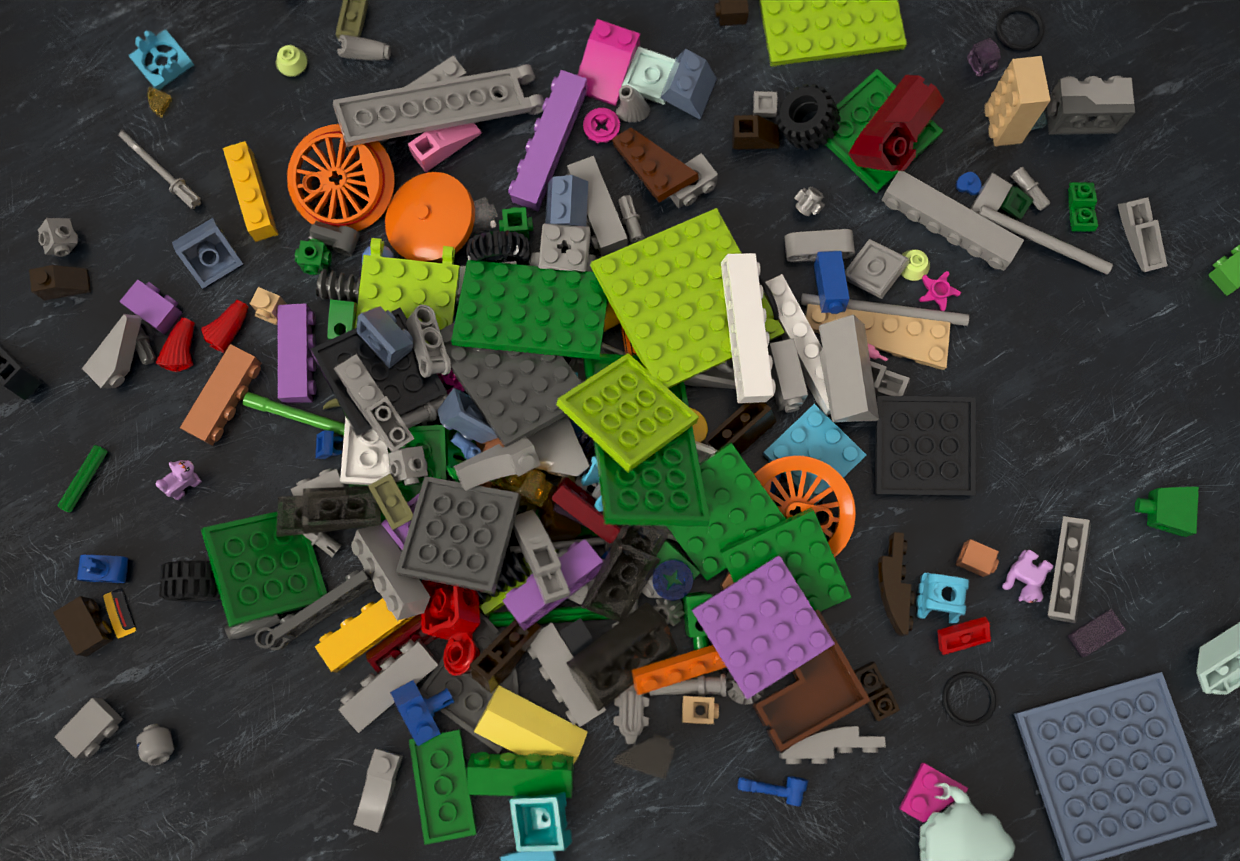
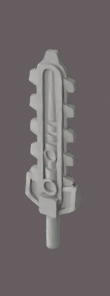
[612,585,654,744]

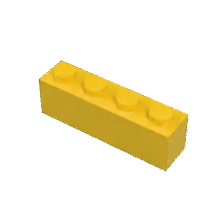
[223,141,278,242]
[315,598,417,673]

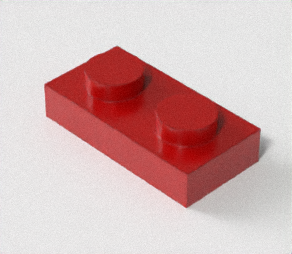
[937,616,991,655]

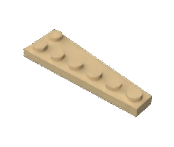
[805,304,951,370]

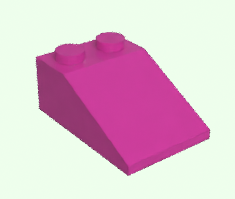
[578,19,640,106]

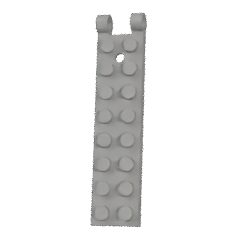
[333,65,544,147]

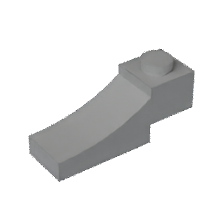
[454,437,540,491]
[353,748,403,832]

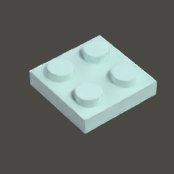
[622,47,675,105]

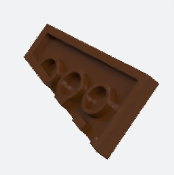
[612,128,699,202]

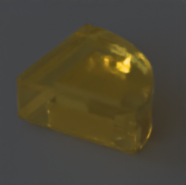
[147,86,172,118]

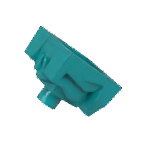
[509,792,572,852]

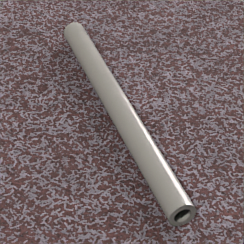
[978,205,1113,274]

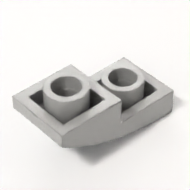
[970,173,1012,213]

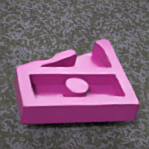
[899,763,968,823]

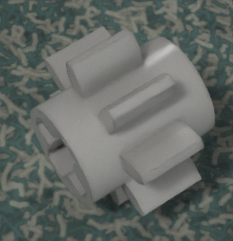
[794,186,825,216]
[652,594,685,627]

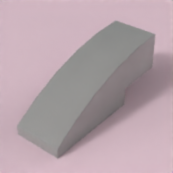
[1117,197,1167,272]
[870,361,910,396]

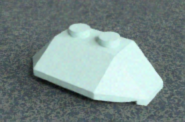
[1197,622,1240,695]

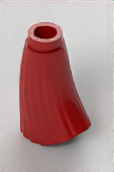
[201,300,249,353]
[156,317,195,372]

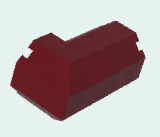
[848,75,944,171]

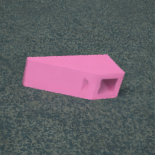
[408,123,482,172]

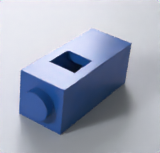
[814,251,850,314]

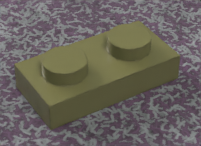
[336,0,368,39]
[368,474,413,530]

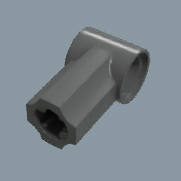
[309,221,360,257]

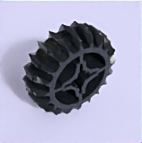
[466,230,531,265]

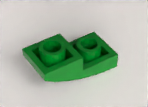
[1069,182,1098,231]

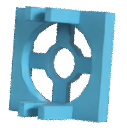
[128,29,194,91]

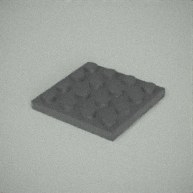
[396,476,521,594]

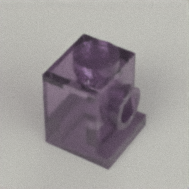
[967,38,1001,77]

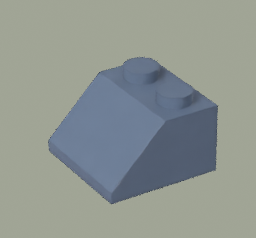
[660,49,717,119]
[545,175,589,226]
[172,218,243,289]
[356,306,413,368]
[437,388,498,443]

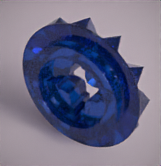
[652,559,693,600]

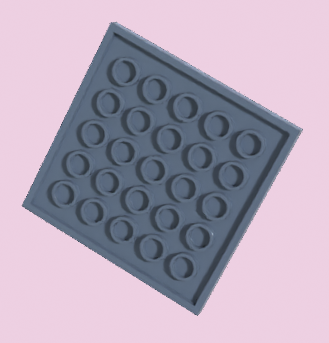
[1014,672,1217,861]

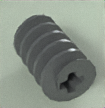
[316,269,361,304]

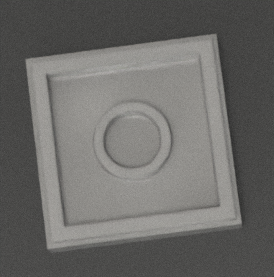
[845,239,910,299]

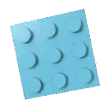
[762,404,866,504]

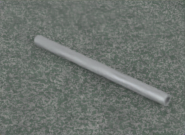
[801,293,969,326]

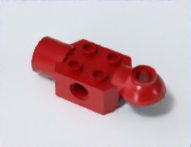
[421,580,480,675]

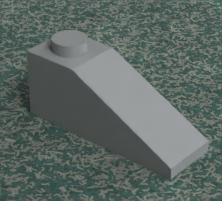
[82,314,142,388]

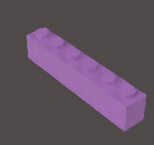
[508,70,588,211]

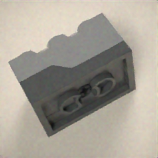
[1046,76,1135,134]

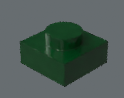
[1000,187,1033,220]

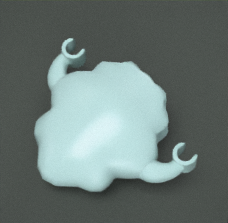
[919,783,1015,861]

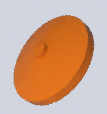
[385,172,475,263]

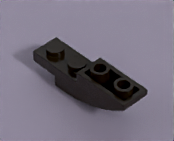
[878,532,915,636]

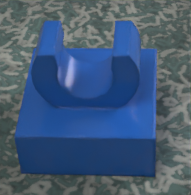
[315,430,343,459]

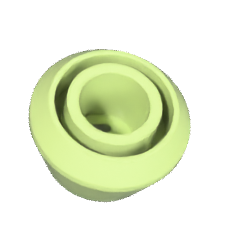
[276,45,307,76]
[901,250,930,281]

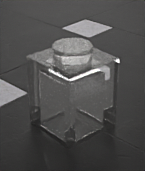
[470,197,498,236]

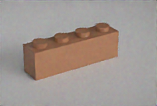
[180,344,262,446]

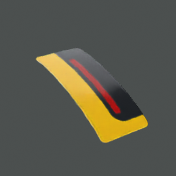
[103,588,136,638]

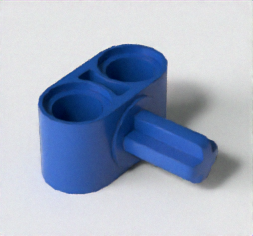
[77,555,129,583]

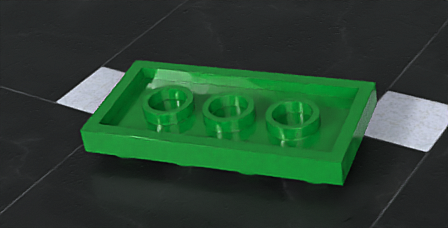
[409,730,477,845]

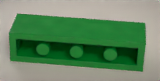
[467,752,574,798]

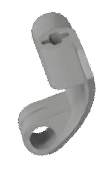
[527,415,590,477]

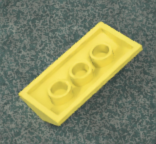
[474,685,588,763]

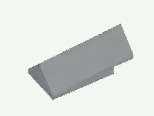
[819,315,879,422]

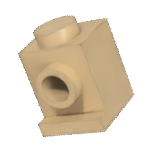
[250,287,287,325]
[682,696,719,724]

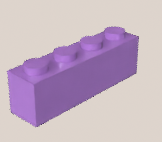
[278,304,316,404]
[502,539,606,631]

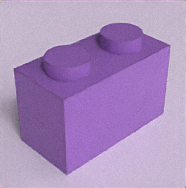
[119,280,182,335]

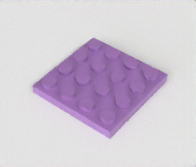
[692,555,834,699]

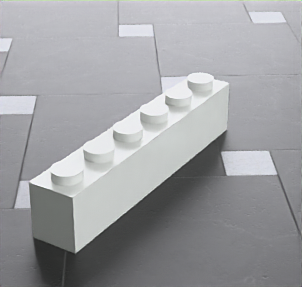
[721,253,776,403]
[763,274,831,416]

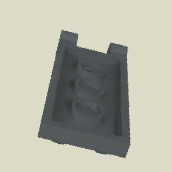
[255,570,375,651]

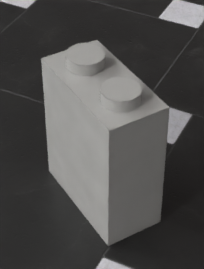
[768,338,808,413]

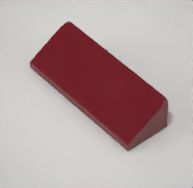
[552,476,623,544]
[366,614,437,673]

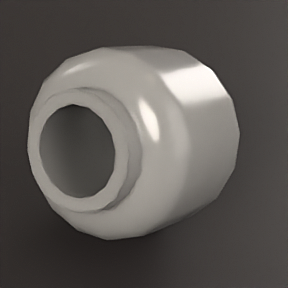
[136,724,174,765]

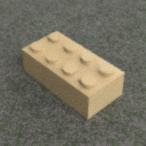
[985,56,1051,146]

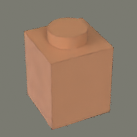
[956,539,999,577]

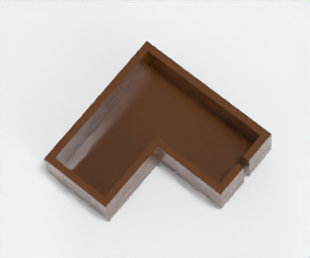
[752,609,871,752]

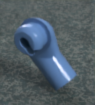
[451,432,482,460]

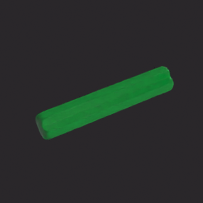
[58,445,107,513]

